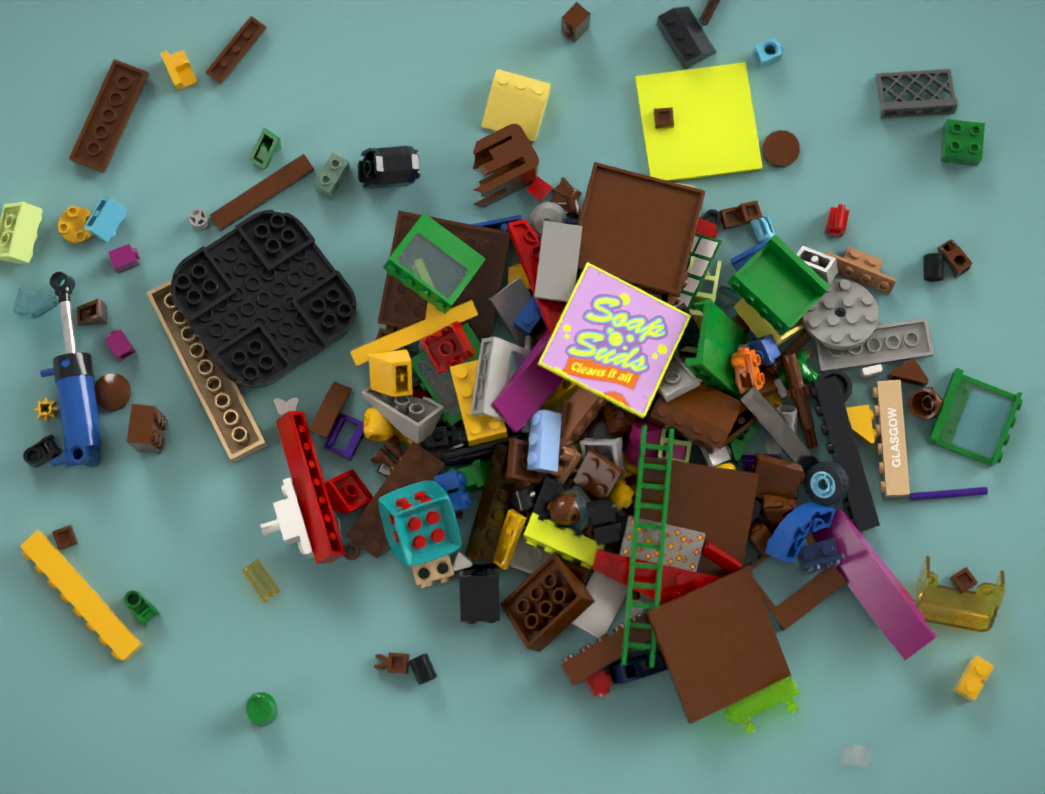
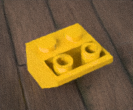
[369,350,412,397]

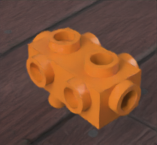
[731,347,765,393]

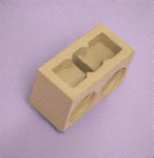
[412,555,455,589]

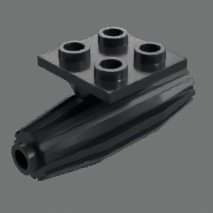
[441,418,523,466]

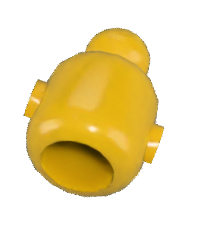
[363,406,396,442]

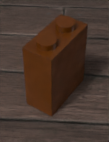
[750,453,805,501]

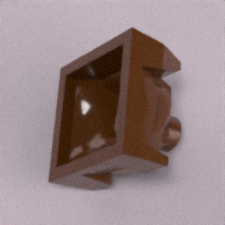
[601,401,648,440]

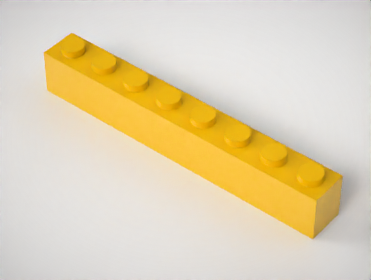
[20,530,144,662]

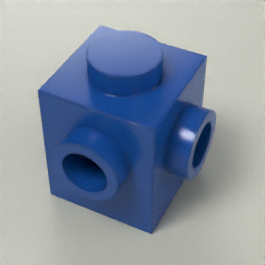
[747,334,781,366]

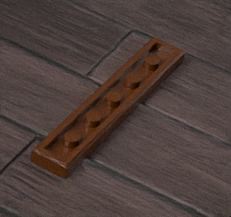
[210,154,314,232]

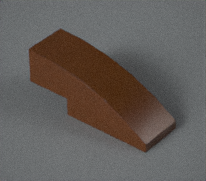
[309,382,352,440]

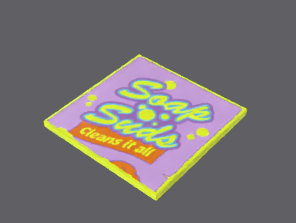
[537,262,691,418]

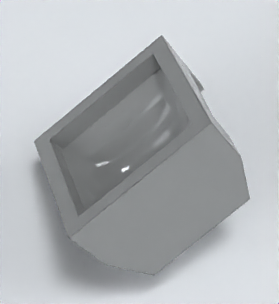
[580,437,627,479]

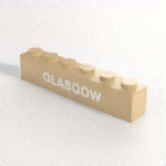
[872,380,910,498]

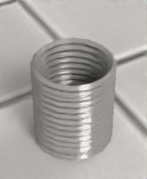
[776,405,797,434]

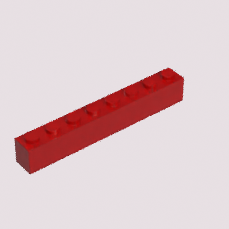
[276,411,345,564]

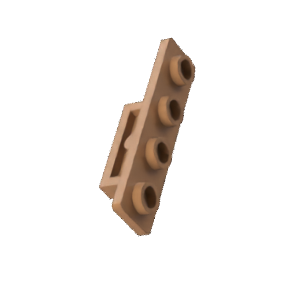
[825,246,896,294]

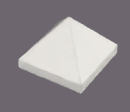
[452,552,472,571]

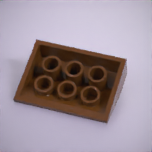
[648,382,743,455]
[500,553,595,652]

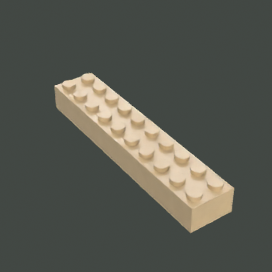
[146,280,268,463]

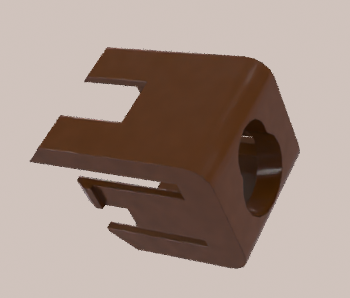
[473,123,539,208]

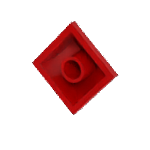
[325,469,373,514]

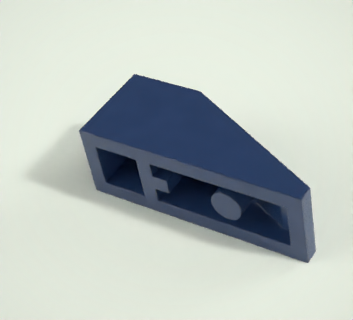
[608,651,668,684]

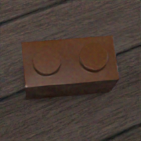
[561,2,590,43]

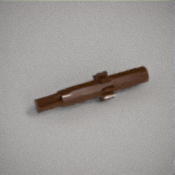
[782,353,818,449]

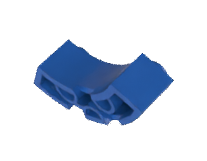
[765,501,836,562]

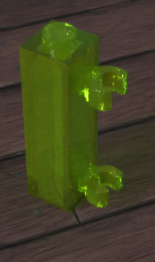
[724,676,800,734]

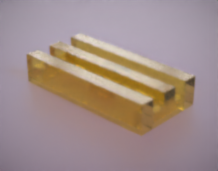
[242,559,280,602]

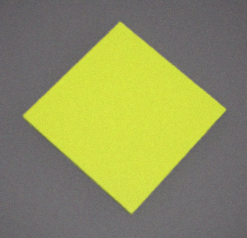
[635,62,763,182]

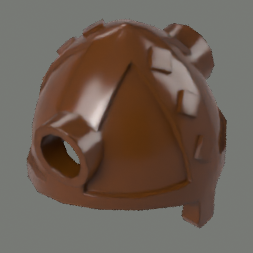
[908,387,943,419]
[547,493,581,526]

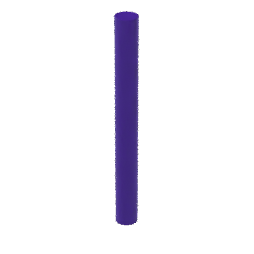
[909,487,988,501]

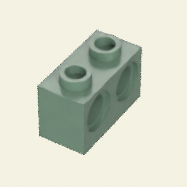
[313,152,350,199]

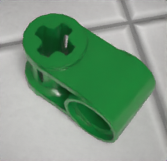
[124,590,160,627]

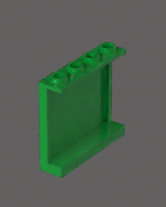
[727,234,831,336]
[685,300,747,397]

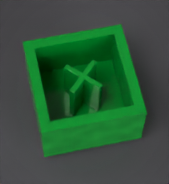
[940,119,985,166]

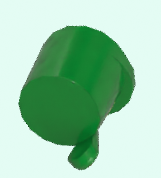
[246,692,277,726]

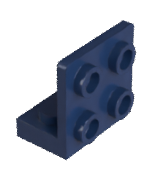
[797,538,845,573]

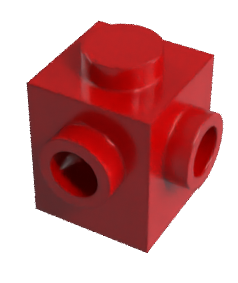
[584,669,613,698]

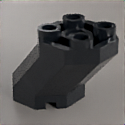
[358,146,421,189]

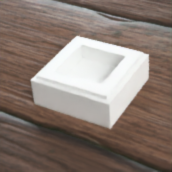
[859,364,883,379]

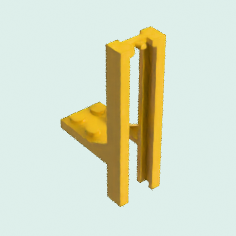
[350,258,478,366]

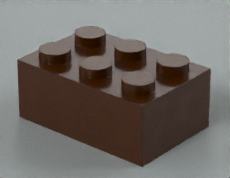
[127,404,168,454]

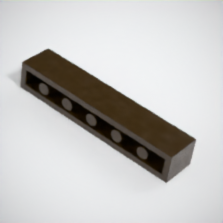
[465,443,515,564]

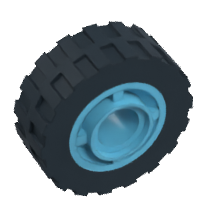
[804,461,849,506]

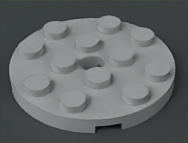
[802,279,879,350]

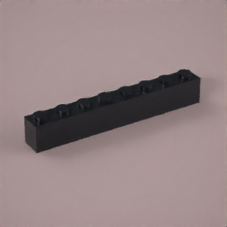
[810,376,880,531]

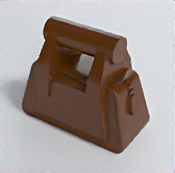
[763,494,797,532]

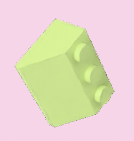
[0,202,42,264]

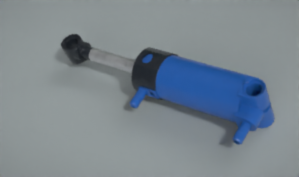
[40,272,103,468]

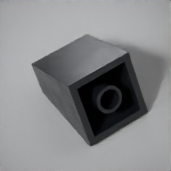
[459,564,500,624]

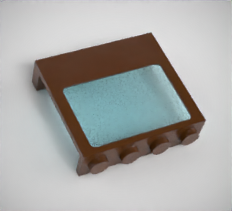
[744,534,847,631]

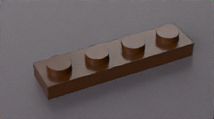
[205,16,266,85]

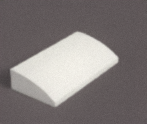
[571,570,628,638]

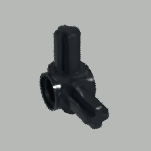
[509,484,542,511]

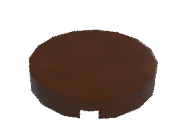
[762,130,800,168]

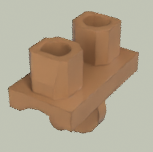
[551,444,582,484]

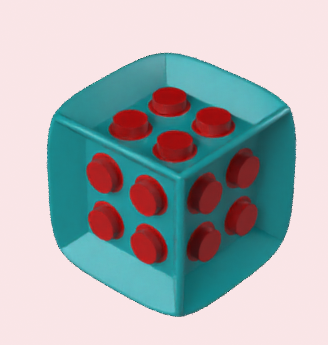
[378,481,461,566]

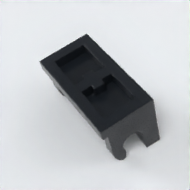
[531,477,564,520]

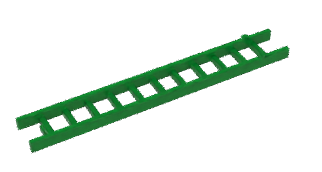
[621,425,674,667]

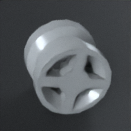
[189,208,210,231]

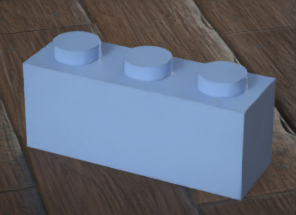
[527,410,562,473]

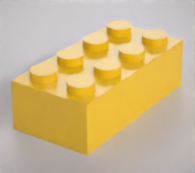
[450,360,508,446]

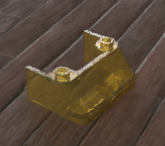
[915,556,1005,632]

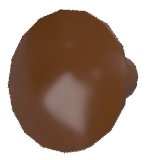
[95,373,131,411]

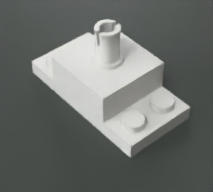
[260,478,314,559]

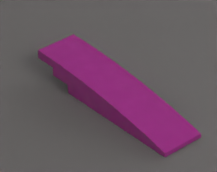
[492,330,565,433]
[811,508,937,660]

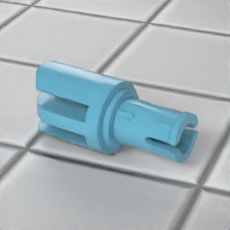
[751,216,775,243]

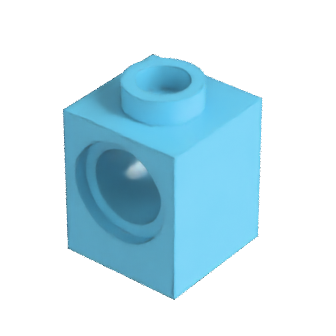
[753,38,784,69]

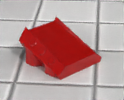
[421,321,475,374]

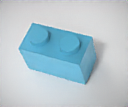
[83,196,128,242]

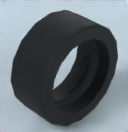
[817,369,853,402]

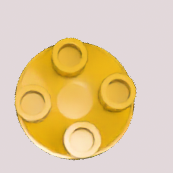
[58,206,93,243]

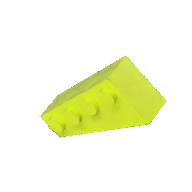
[523,513,605,570]

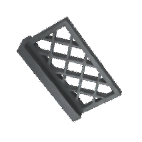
[876,69,958,119]

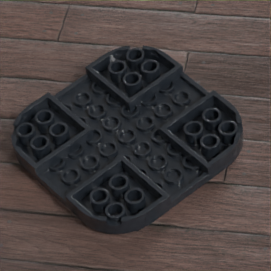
[171,210,356,388]

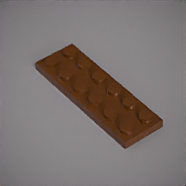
[69,59,149,174]
[346,441,445,559]

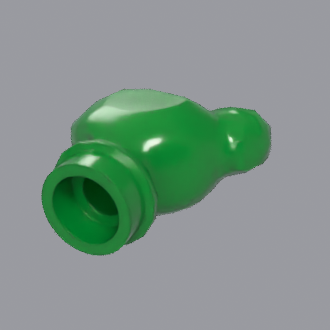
[776,348,818,387]

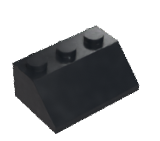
[656,6,717,70]

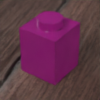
[108,244,140,274]
[104,329,136,362]

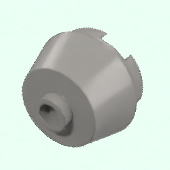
[529,202,567,238]

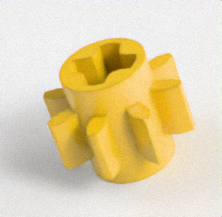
[34,397,60,422]

